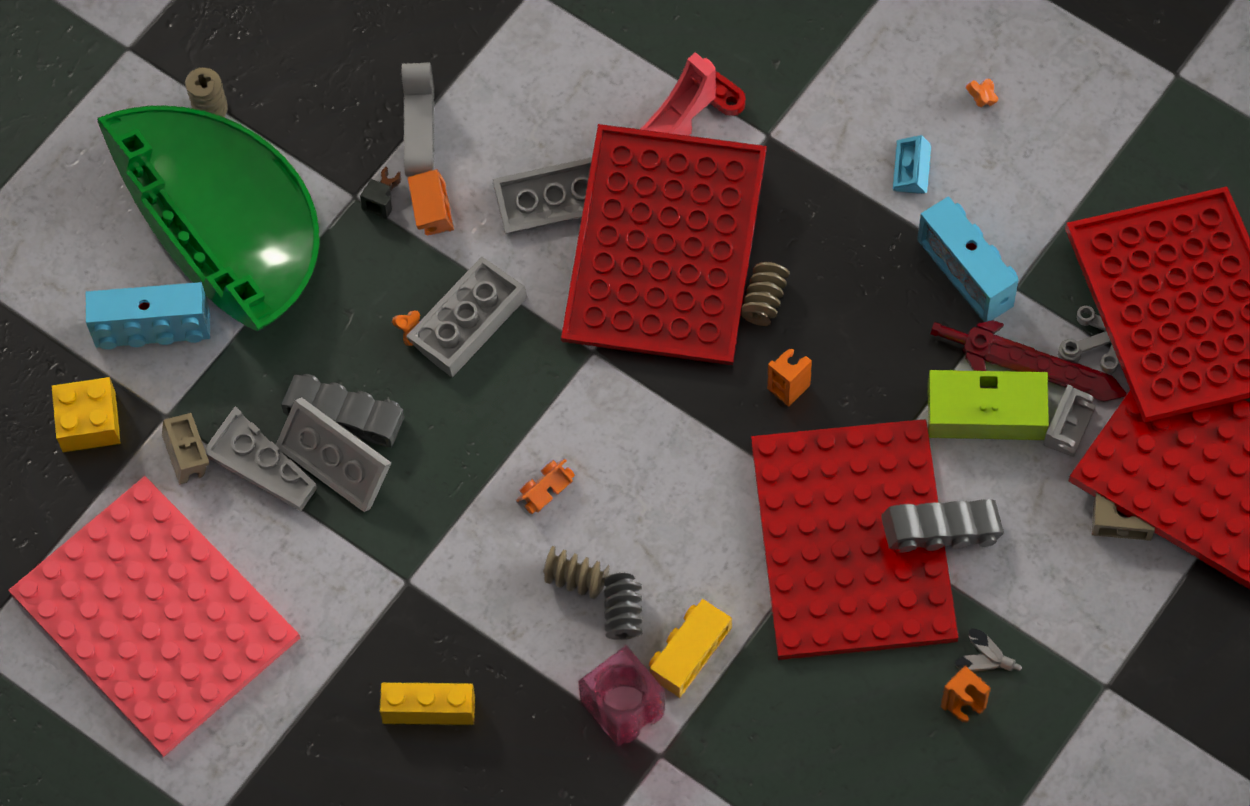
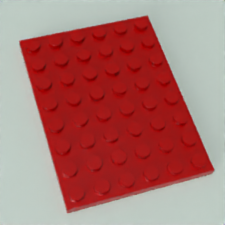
[561,124,767,365]
[1065,186,1250,423]
[1068,390,1250,589]
[751,419,959,660]

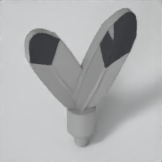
[955,628,1022,672]

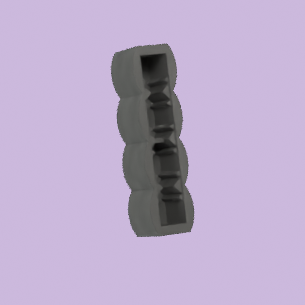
[281,374,405,448]
[881,499,1004,553]

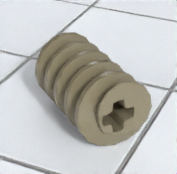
[185,68,228,117]
[741,262,790,326]
[543,546,610,599]

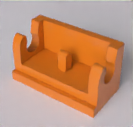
[408,169,454,235]
[767,349,812,407]
[941,666,990,722]

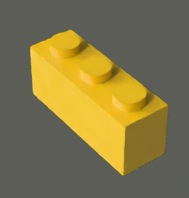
[649,598,732,698]
[380,683,475,725]

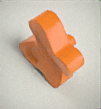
[966,78,998,107]
[392,310,420,346]

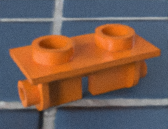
[516,459,575,514]

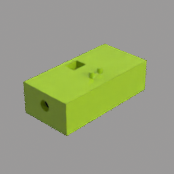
[928,370,1049,440]

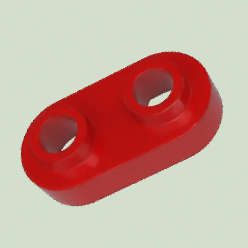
[710,72,746,116]

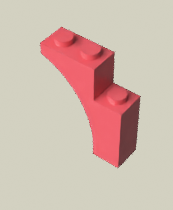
[640,52,716,136]

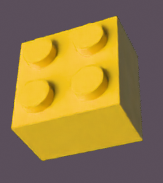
[52,377,121,452]

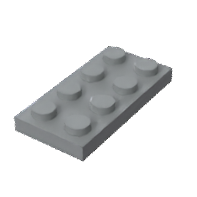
[276,397,392,512]

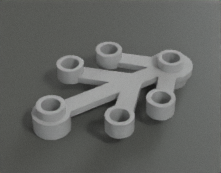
[1058,306,1119,374]

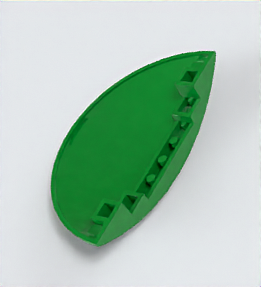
[97,106,319,331]

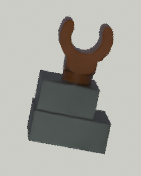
[360,167,401,219]

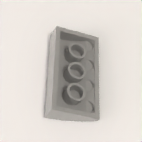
[493,157,592,234]
[406,256,527,378]

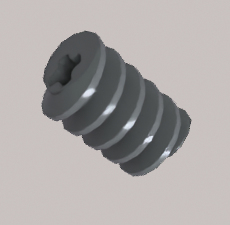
[604,573,643,640]

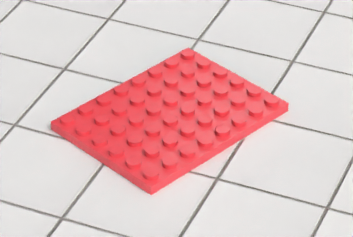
[8,476,300,757]

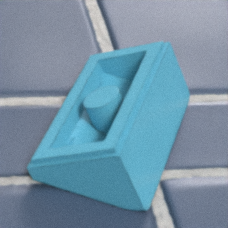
[893,135,931,193]

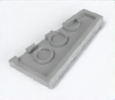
[204,406,317,511]

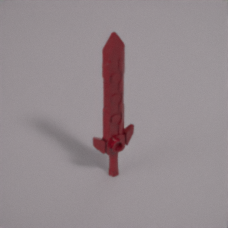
[930,320,1126,402]

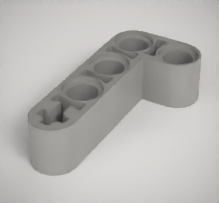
[402,63,434,176]

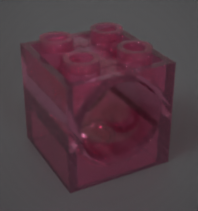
[578,645,665,746]

